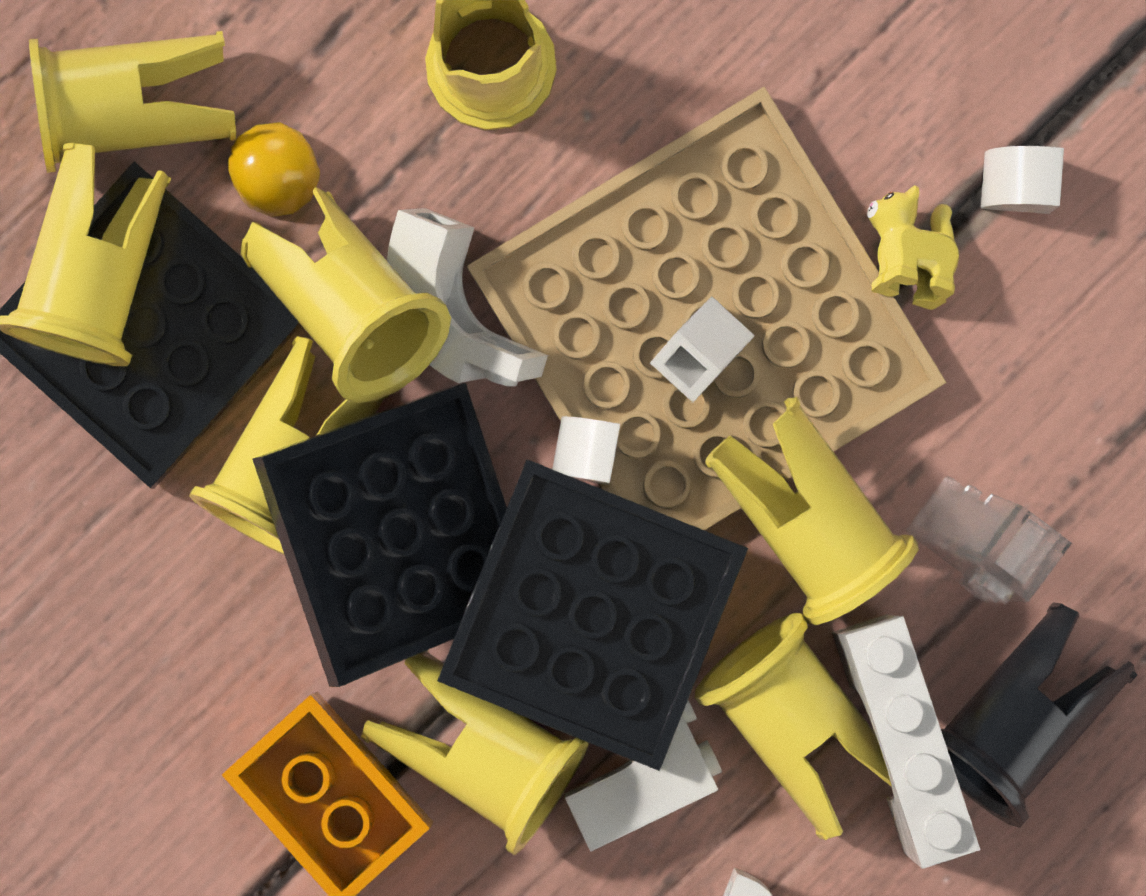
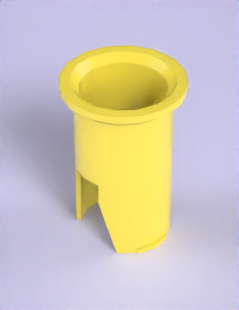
[425,0,557,131]
[29,31,236,173]
[0,143,171,366]
[241,187,451,403]
[189,336,389,555]
[706,396,919,625]
[694,613,891,840]
[361,650,589,855]

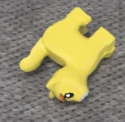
[867,185,959,310]

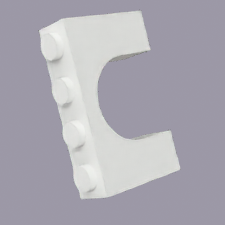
[832,614,980,869]
[565,700,722,852]

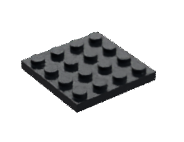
[0,161,301,489]
[252,383,507,687]
[437,459,748,771]

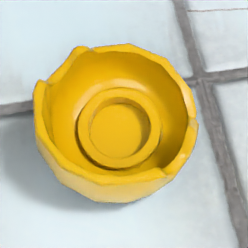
[228,122,320,217]

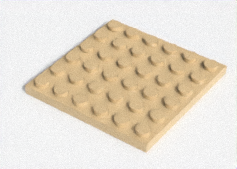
[467,87,947,530]

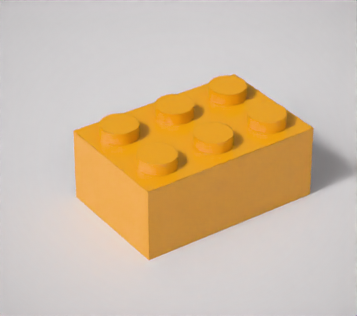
[222,691,433,896]

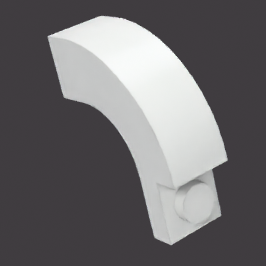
[387,208,548,387]

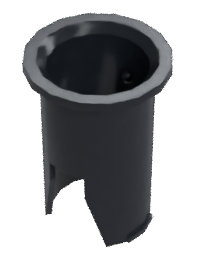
[941,602,1138,828]

